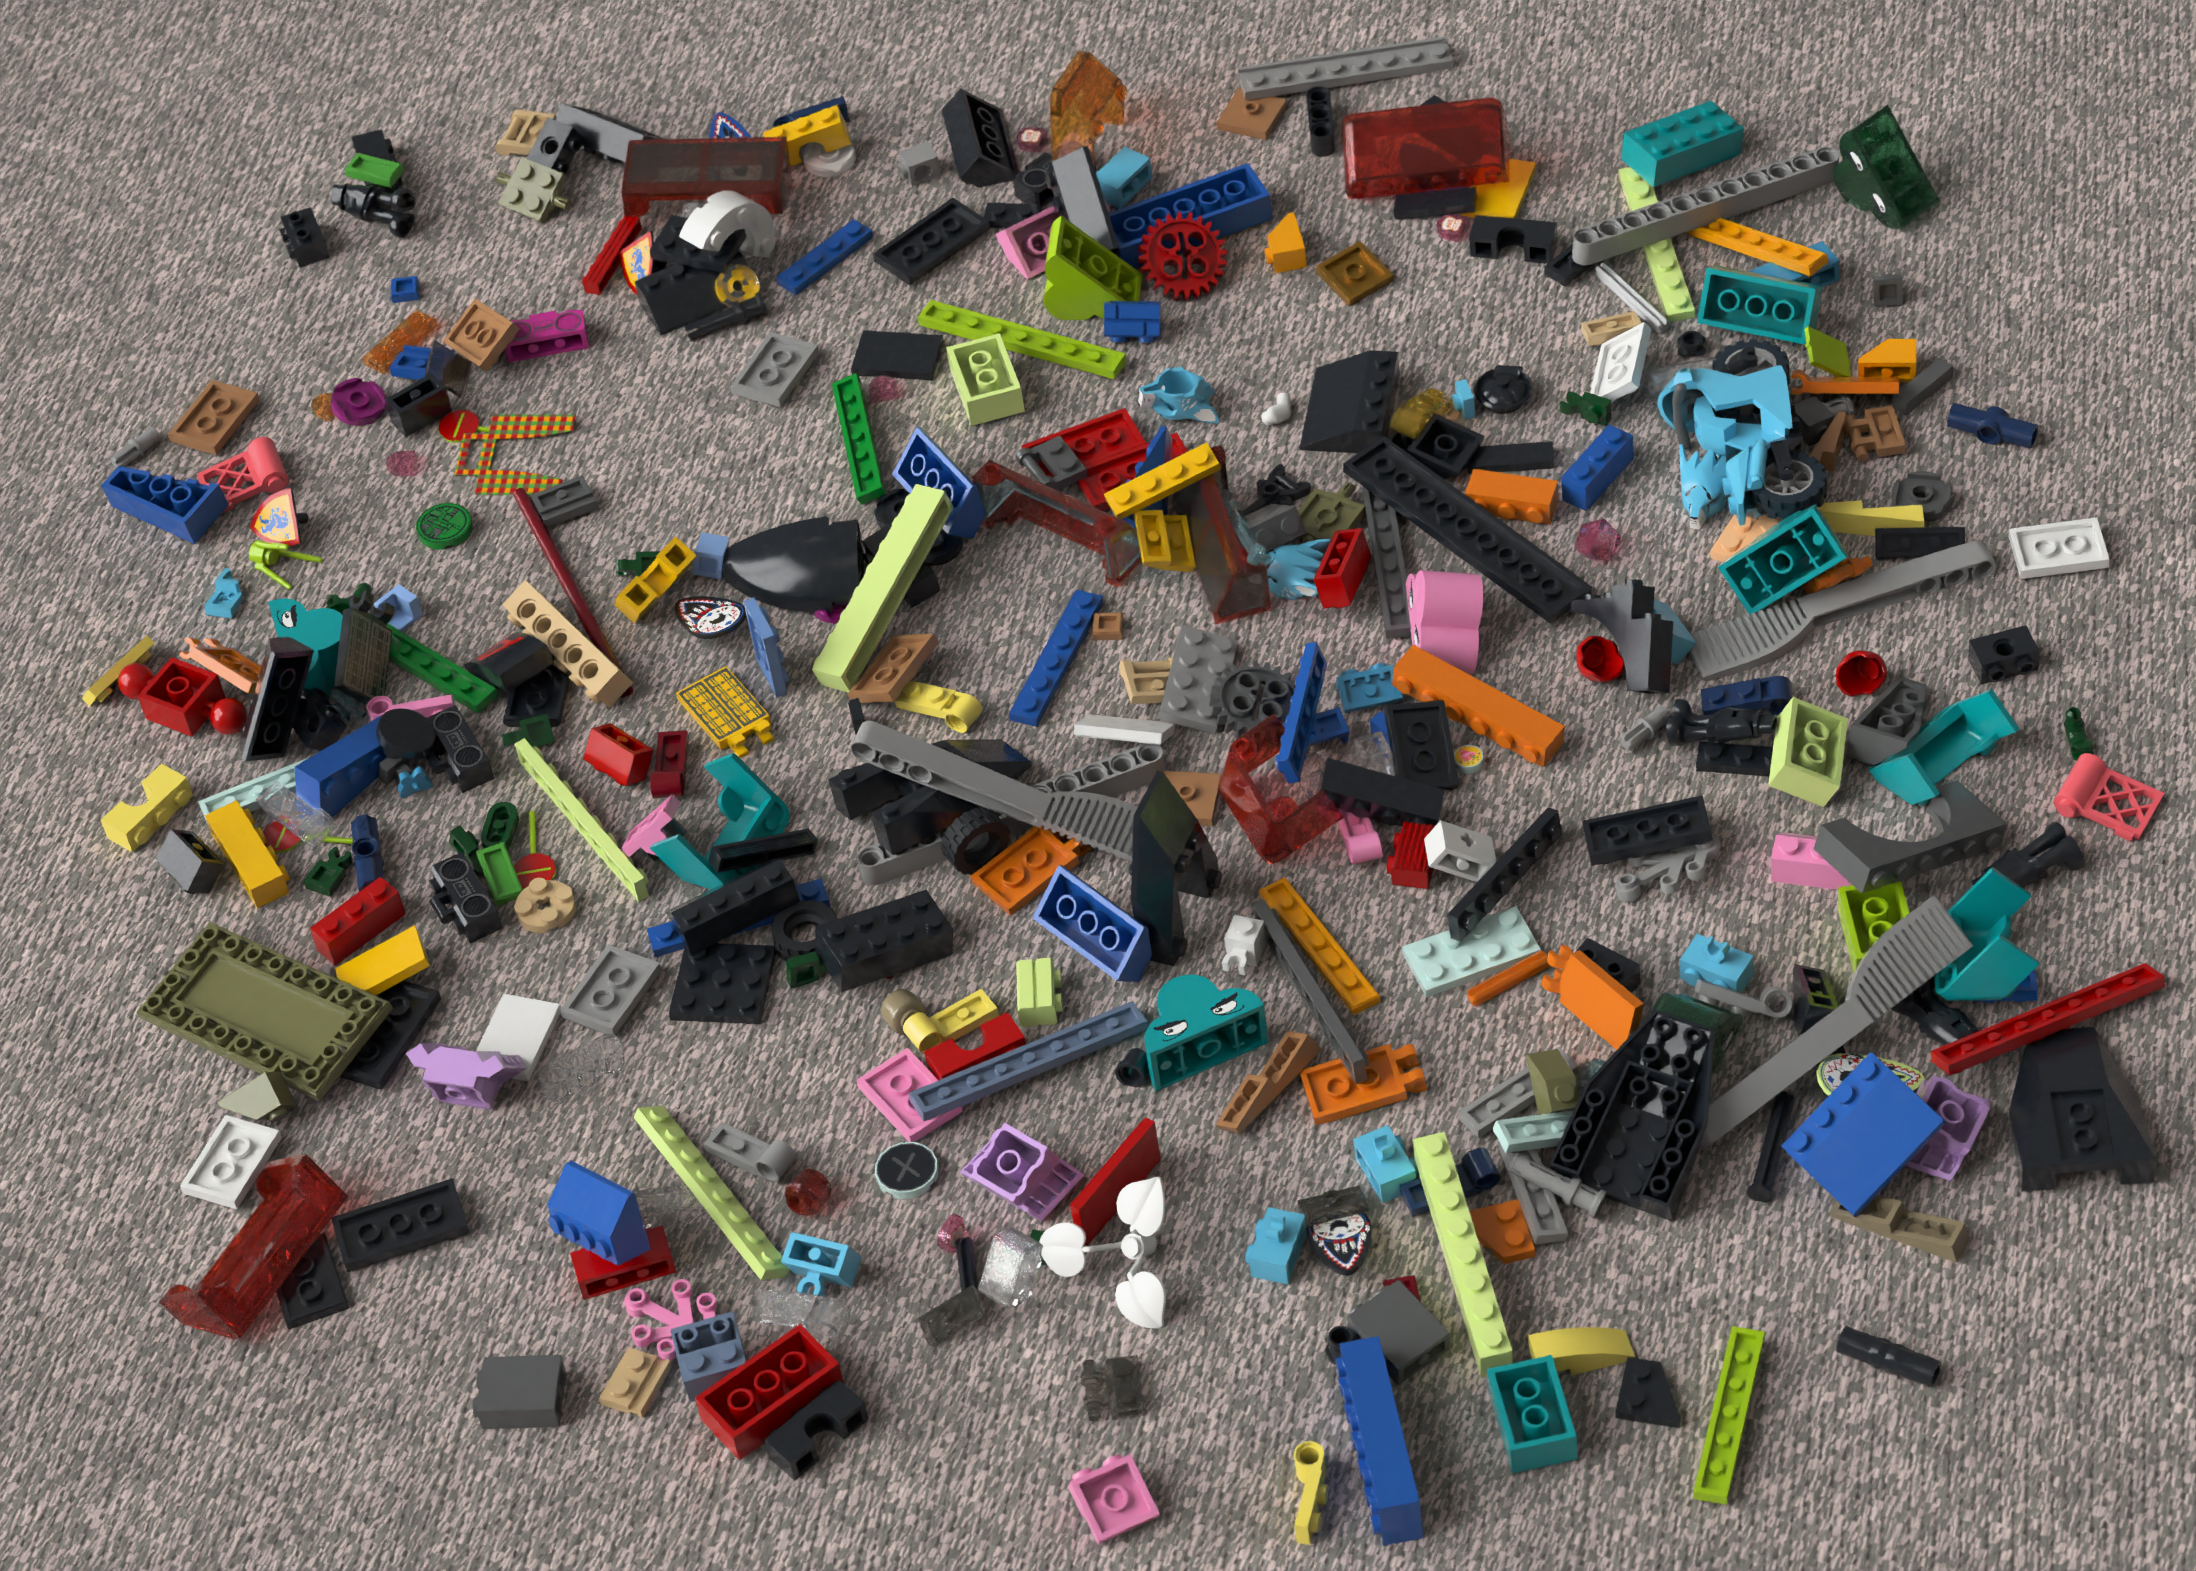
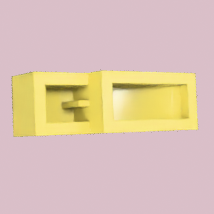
[1528,1327,1635,1375]

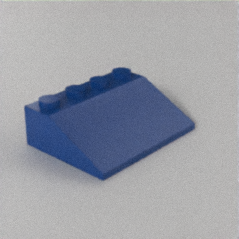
[1781,1052,1947,1218]

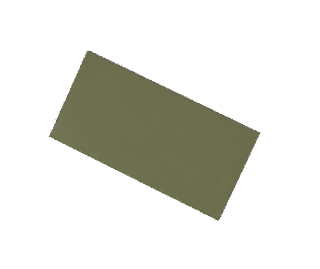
[136,922,393,1102]

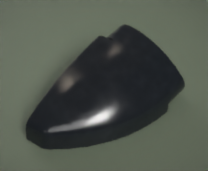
[722,516,864,612]

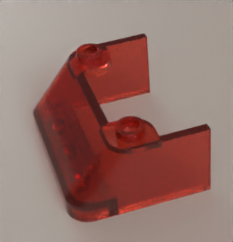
[1218,713,1344,864]

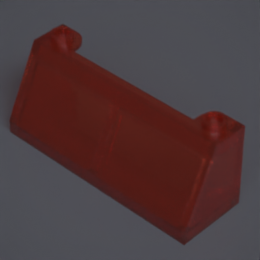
[159,1153,348,1339]

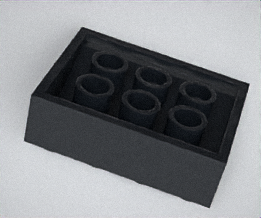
[1299,350,1400,453]

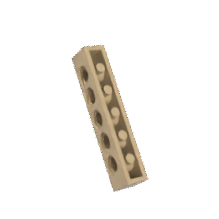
[502,580,633,708]

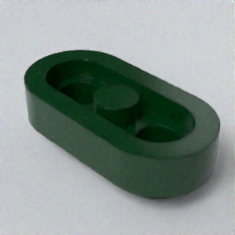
[480,802,519,850]

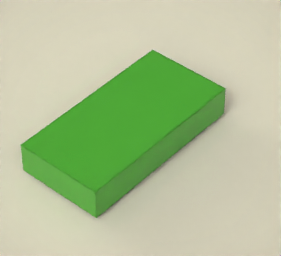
[344,153,404,188]
[476,842,523,906]

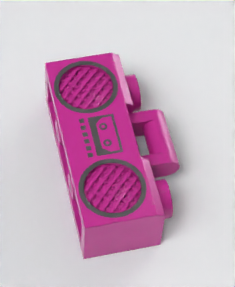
[505,309,589,362]

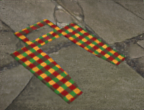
[454,414,576,495]

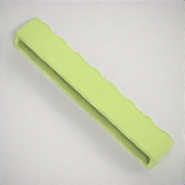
[812,484,954,693]
[1413,1132,1513,1378]

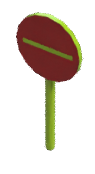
[438,410,490,443]
[514,810,556,889]
[263,818,353,853]

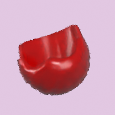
[1576,635,1625,683]
[1835,650,1887,697]

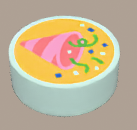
[1454,745,1484,774]

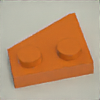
[1469,1199,1536,1264]

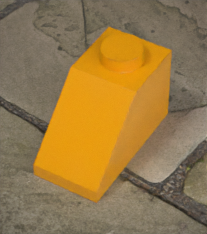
[1264,212,1307,274]
[1858,339,1916,382]

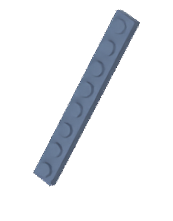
[909,1001,1148,1122]

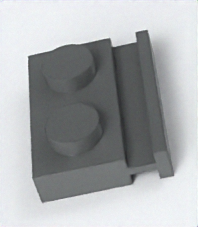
[531,475,598,528]

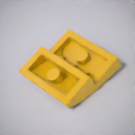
[1133,510,1196,572]

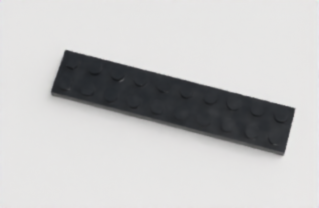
[1343,436,1592,624]

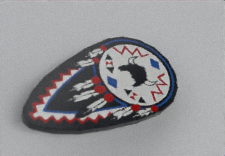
[675,596,747,639]
[1306,1208,1372,1276]

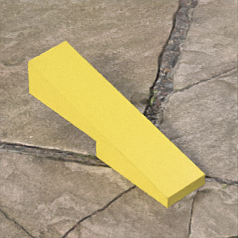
[1818,500,1924,536]

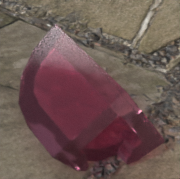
[1576,519,1621,561]

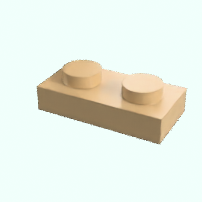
[1581,311,1642,346]

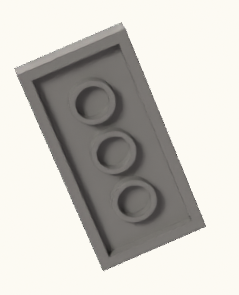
[1158,625,1238,734]

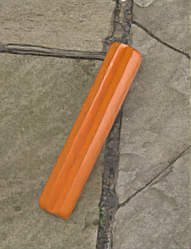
[1466,951,1550,1006]

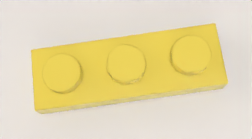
[82,635,155,706]

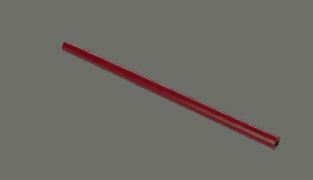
[513,488,633,698]

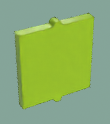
[1804,326,1851,377]

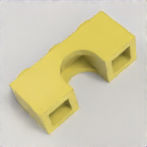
[101,764,193,852]

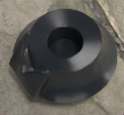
[1473,365,1533,414]

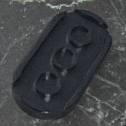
[875,488,963,566]

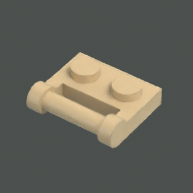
[495,110,556,155]
[1119,657,1173,704]

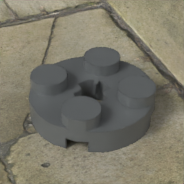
[1892,471,1951,521]

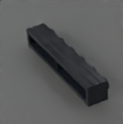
[708,828,818,873]

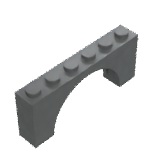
[1813,780,2006,893]

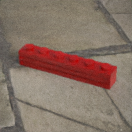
[582,214,642,295]

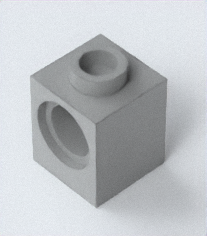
[897,141,941,186]

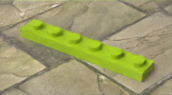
[1693,1326,1765,1505]

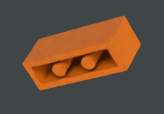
[1465,469,1559,525]

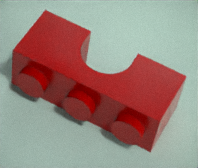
[924,1012,1026,1080]

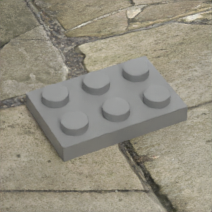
[731,332,820,407]
[560,944,662,1037]

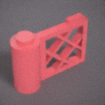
[197,437,289,513]
[2054,753,2164,842]

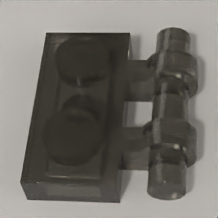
[1080,1355,1145,1421]

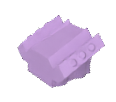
[406,1043,527,1110]
[1905,1075,1990,1181]
[959,1122,1085,1221]

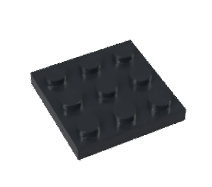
[668,943,777,1024]

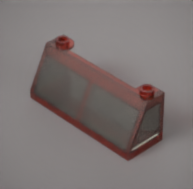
[621,137,793,217]
[1172,445,1272,625]

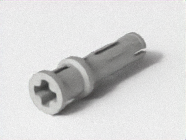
[1508,1152,1607,1218]

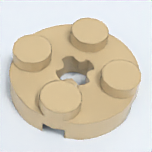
[514,878,576,933]

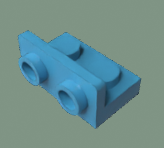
[1336,663,1403,714]

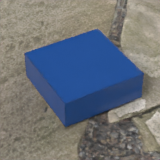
[391,276,419,303]

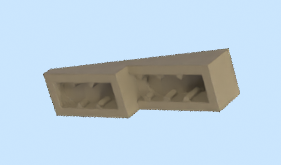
[1830,1196,1970,1263]

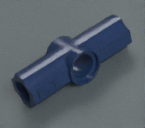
[1947,403,2039,448]
[351,814,384,892]

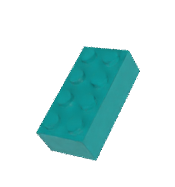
[1621,100,1744,187]
[1697,265,1824,345]

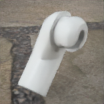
[1261,393,1291,426]

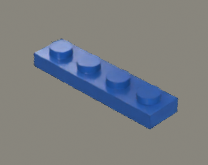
[776,219,873,295]

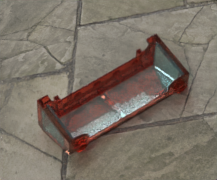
[972,460,1142,588]

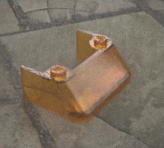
[1050,51,1127,168]

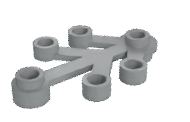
[1615,835,1721,902]

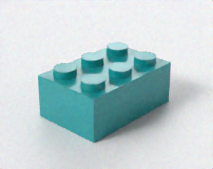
[1486,1355,1578,1474]

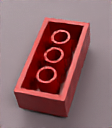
[695,1324,844,1461]

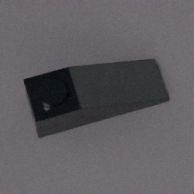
[1793,964,1839,1037]

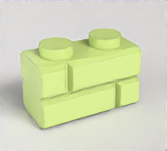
[1016,957,1063,1027]

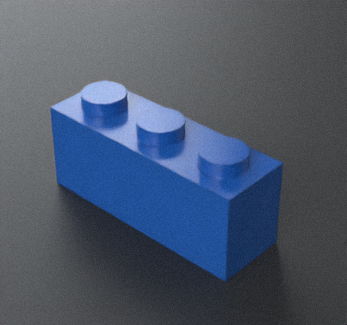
[1561,425,1634,511]

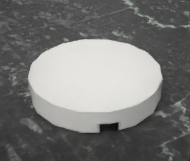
[803,142,856,177]

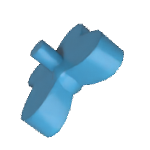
[398,766,433,798]

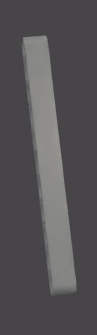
[1572,147,1840,265]
[857,743,1166,886]

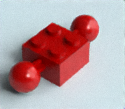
[118,657,247,737]

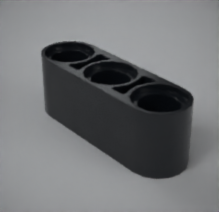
[1306,86,1335,157]

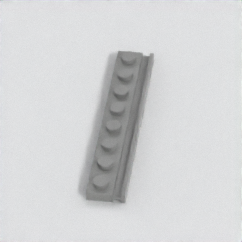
[1238,36,1453,100]

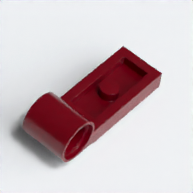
[650,730,689,799]

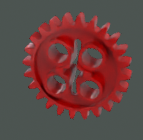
[1138,212,1227,301]

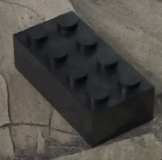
[815,890,953,992]

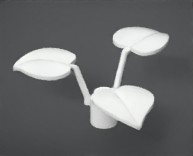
[1038,1177,1166,1328]

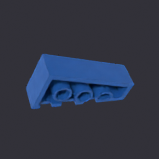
[101,466,229,544]

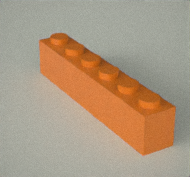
[1392,645,1565,767]

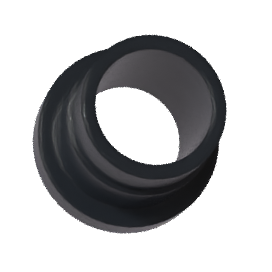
[1115,1048,1148,1088]
[1326,1326,1355,1365]

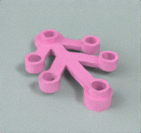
[624,1279,717,1361]

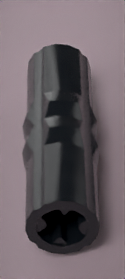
[1836,1326,1941,1388]

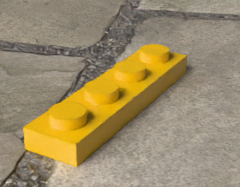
[1104,442,1221,521]

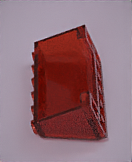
[1342,98,1510,199]

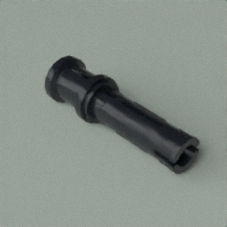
[684,292,768,341]

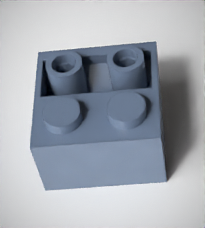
[670,1311,747,1402]

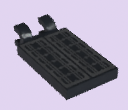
[334,591,395,705]

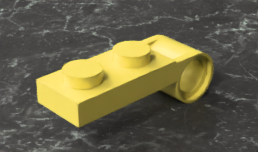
[894,681,983,733]
[903,989,999,1054]
[1294,1441,1329,1545]

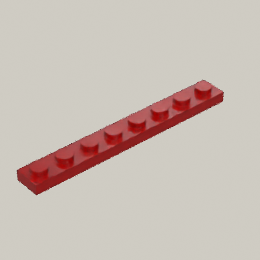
[1931,963,2165,1076]

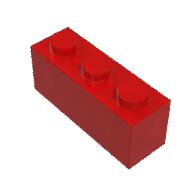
[1313,528,1372,609]
[310,876,406,966]
[570,1225,677,1300]

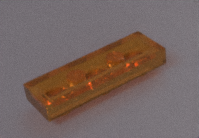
[362,310,438,375]

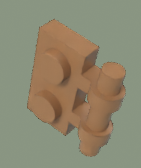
[1845,405,1906,462]

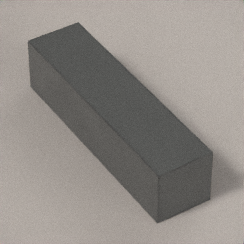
[1893,357,1953,416]

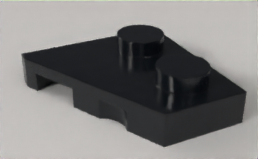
[1615,1357,1680,1428]

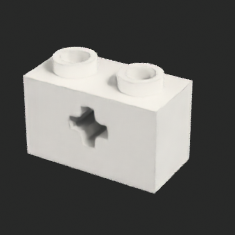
[1424,820,1496,882]

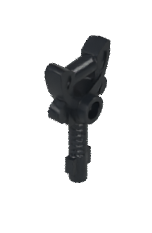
[1227,464,1311,524]

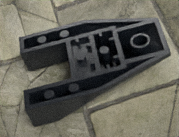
[828,739,1032,855]
[1131,770,1222,967]

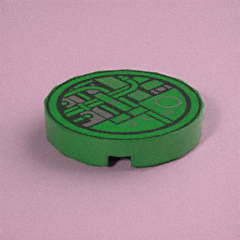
[416,503,473,550]

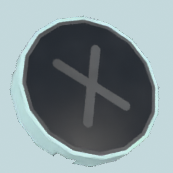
[875,1142,939,1199]

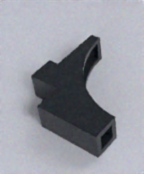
[1571,579,1673,694]

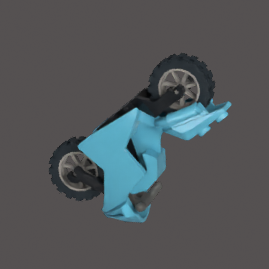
[1657,339,1827,526]

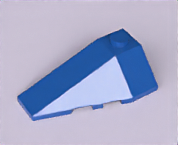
[1118,425,1173,539]

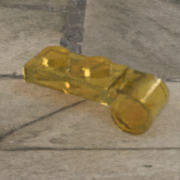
[1390,388,1452,440]

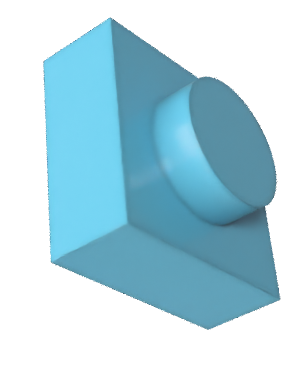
[1452,379,1475,420]

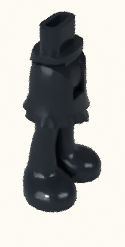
[331,183,416,238]
[1666,699,1777,746]
[1972,822,2085,887]
[1891,976,1978,1046]

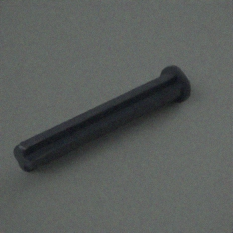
[1747,1091,1795,1203]

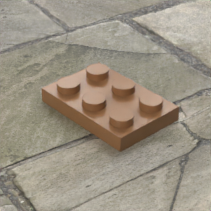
[443,298,520,372]
[168,380,260,455]
[847,634,939,703]

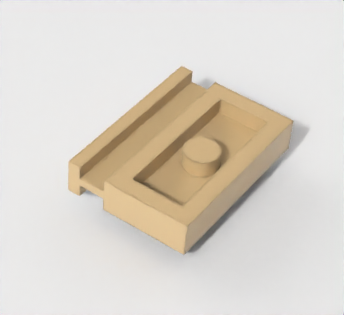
[599,1347,672,1418]

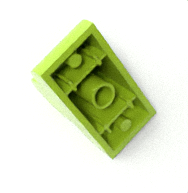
[1043,215,1143,320]

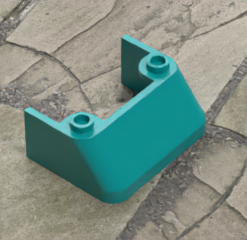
[1868,689,2019,807]
[650,753,790,889]
[1934,867,2039,1001]

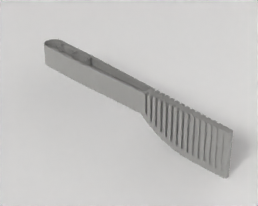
[1689,540,1997,681]
[850,721,1138,862]
[1700,895,1973,1150]

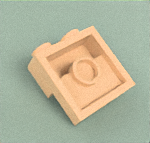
[1710,514,1782,562]

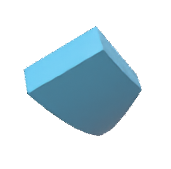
[204,568,243,618]

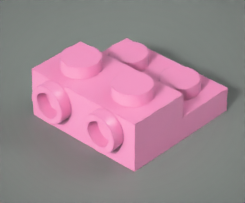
[1068,1454,1160,1545]

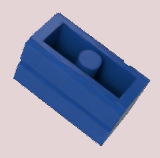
[1104,301,1161,342]

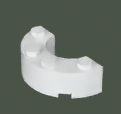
[679,190,775,257]

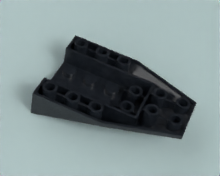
[1549,1009,1715,1221]
[2009,1027,2156,1192]

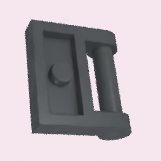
[1015,436,1088,495]

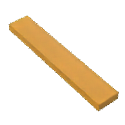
[1686,218,1829,277]
[1259,877,1381,1015]

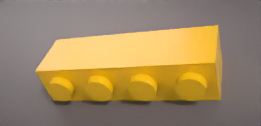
[205,800,290,908]

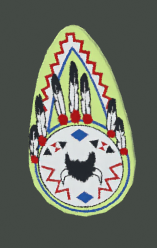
[1817,1053,1924,1096]

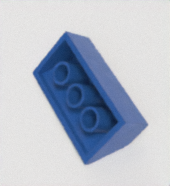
[892,426,986,539]
[1032,865,1152,982]
[547,1161,651,1266]

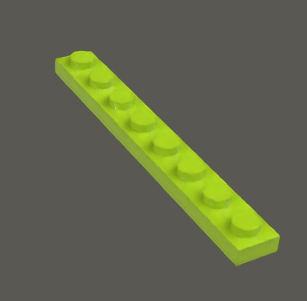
[918,299,1127,379]

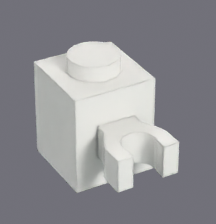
[1222,915,1266,975]

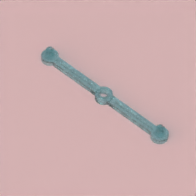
[1215,489,1272,566]

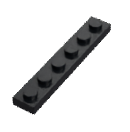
[1447,807,1562,942]

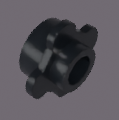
[1677,331,1706,357]

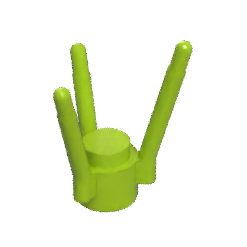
[249,540,323,590]

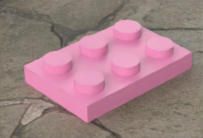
[857,1048,963,1142]

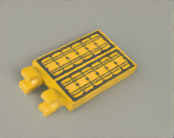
[676,666,774,759]

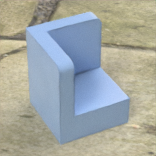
[693,532,729,579]
[374,584,423,632]

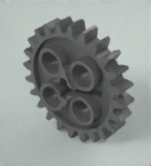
[1209,661,1296,745]

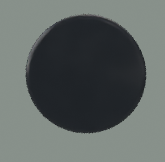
[376,708,436,759]

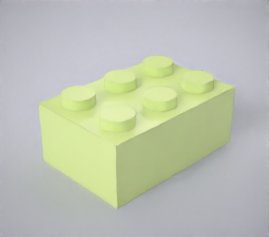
[946,333,1025,426]
[1768,697,1848,807]

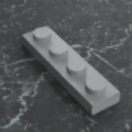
[1458,1047,1579,1139]
[1498,1142,1568,1244]

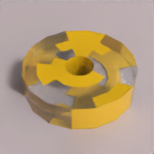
[715,264,760,307]

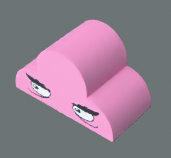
[1405,570,1483,675]

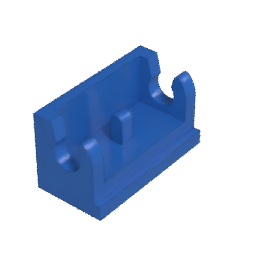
[1283,707,1350,747]

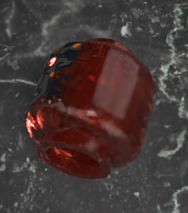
[784,1168,832,1216]

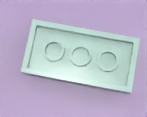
[1402,906,1541,998]

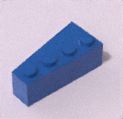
[295,715,387,827]

